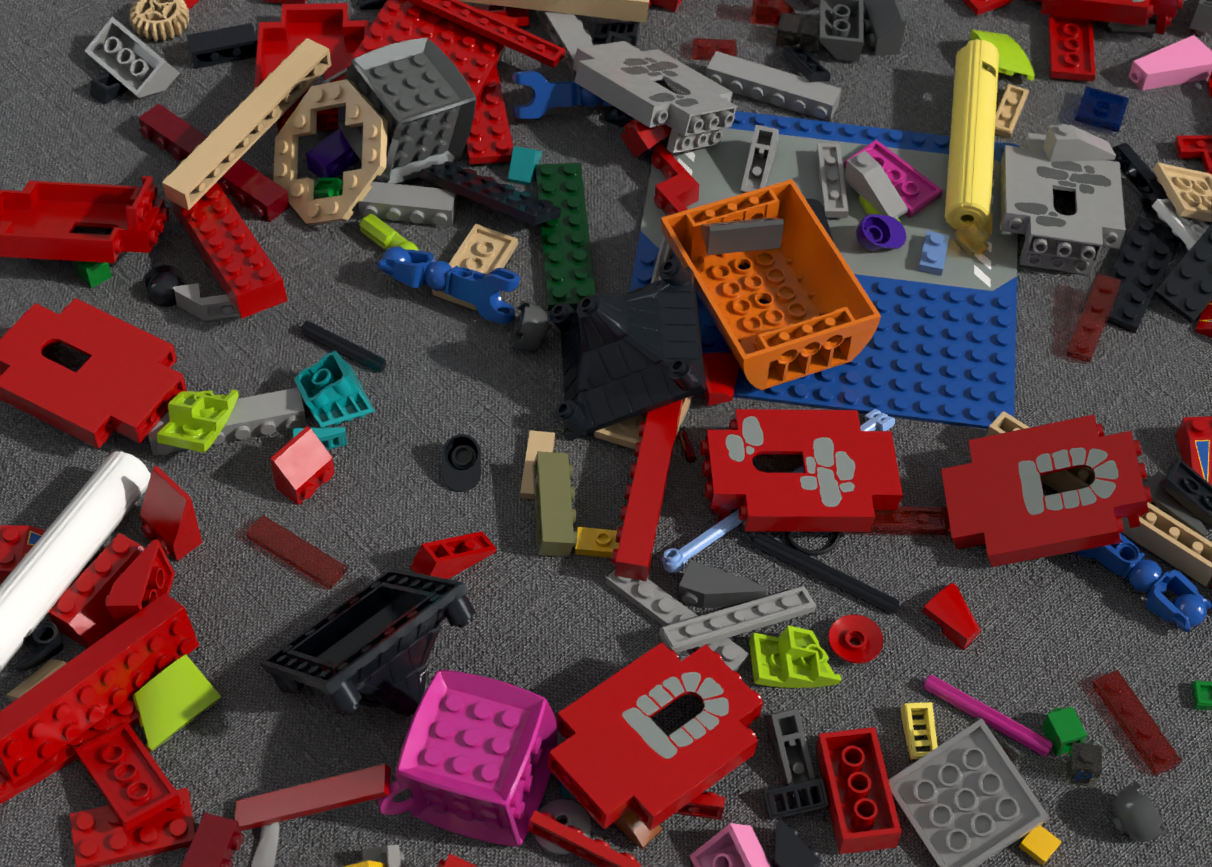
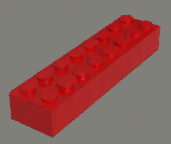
[171,182,288,319]
[0,593,199,784]

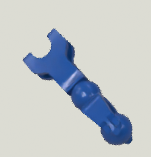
[513,71,613,119]
[377,246,520,324]
[1075,533,1212,633]

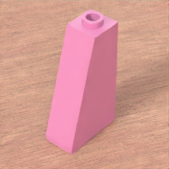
[1128,35,1212,90]

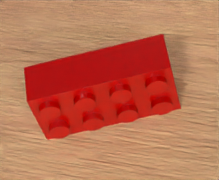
[815,727,901,855]

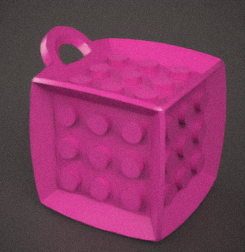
[377,669,558,847]

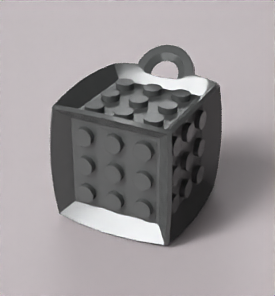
[338,38,476,184]

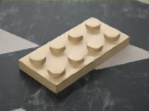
[432,224,518,311]

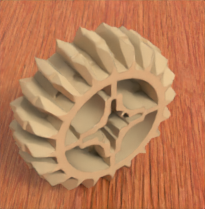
[129,0,189,42]

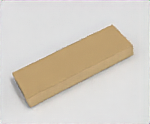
[995,84,1029,139]
[520,430,555,499]

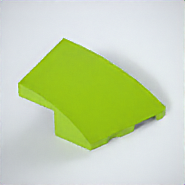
[969,30,1035,81]
[157,390,239,453]
[749,625,842,688]
[133,654,221,753]

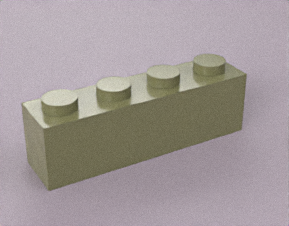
[533,451,578,557]

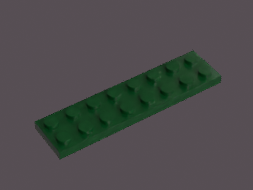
[535,163,596,311]

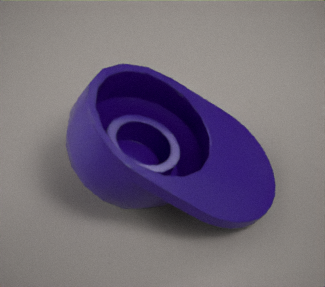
[856,214,906,251]

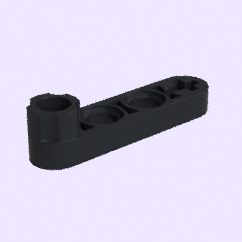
[1112,143,1168,214]

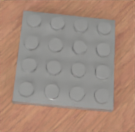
[888,718,1050,867]

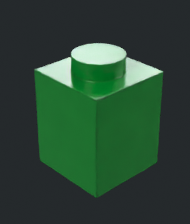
[75,261,112,288]
[1041,706,1088,756]

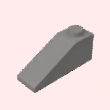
[1043,124,1116,162]
[740,125,779,193]
[844,151,908,219]

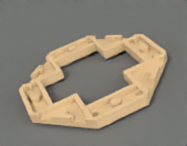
[273,79,388,226]

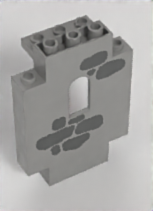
[573,41,737,153]
[1000,133,1126,275]

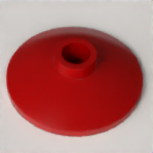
[828,614,884,664]

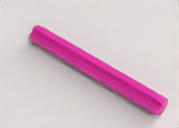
[923,675,1053,756]

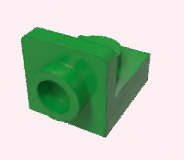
[313,178,343,200]

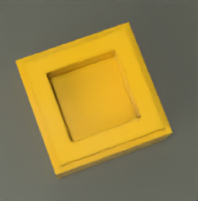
[1019,825,1062,866]

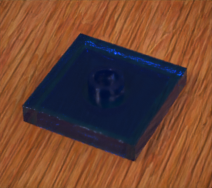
[1075,86,1129,132]

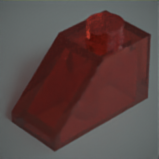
[751,0,795,28]

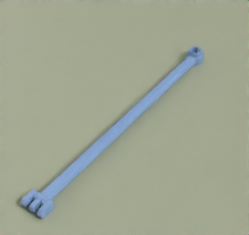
[662,409,895,573]

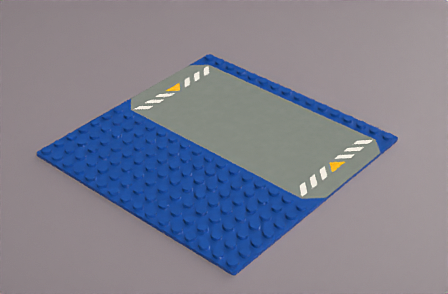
[630,111,1019,429]

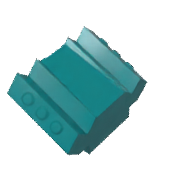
[294,350,376,428]

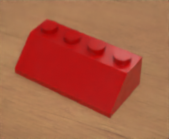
[48,533,144,648]

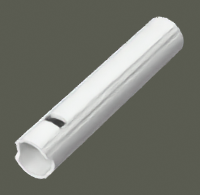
[0,451,151,672]

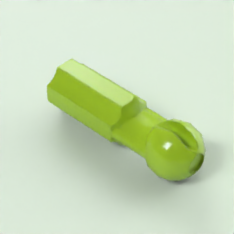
[359,214,419,251]

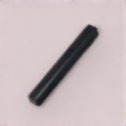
[301,320,387,372]

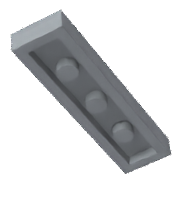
[816,143,848,218]

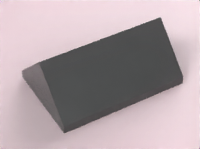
[701,217,784,255]

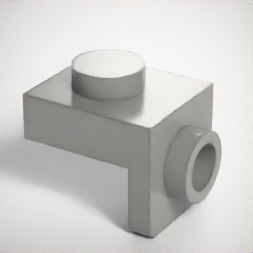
[362,845,405,867]

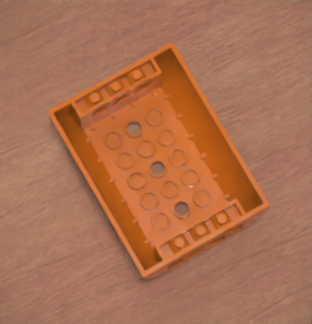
[661,179,881,390]

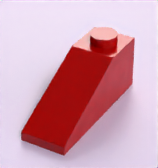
[410,531,497,579]

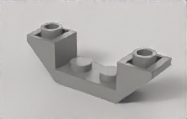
[174,283,240,321]

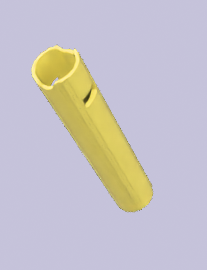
[945,39,999,232]

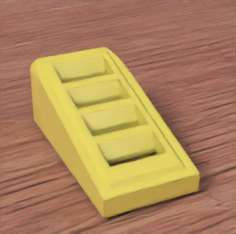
[900,702,938,760]

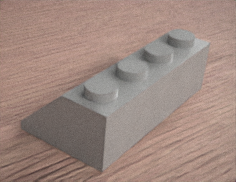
[84,17,179,98]

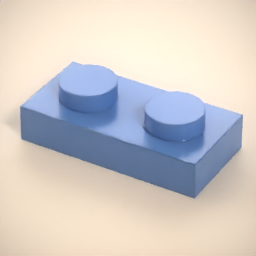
[918,231,950,276]

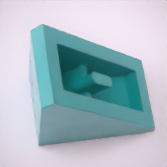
[508,146,542,186]

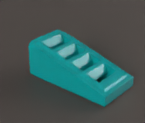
[293,427,347,450]

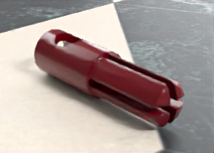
[678,430,697,463]

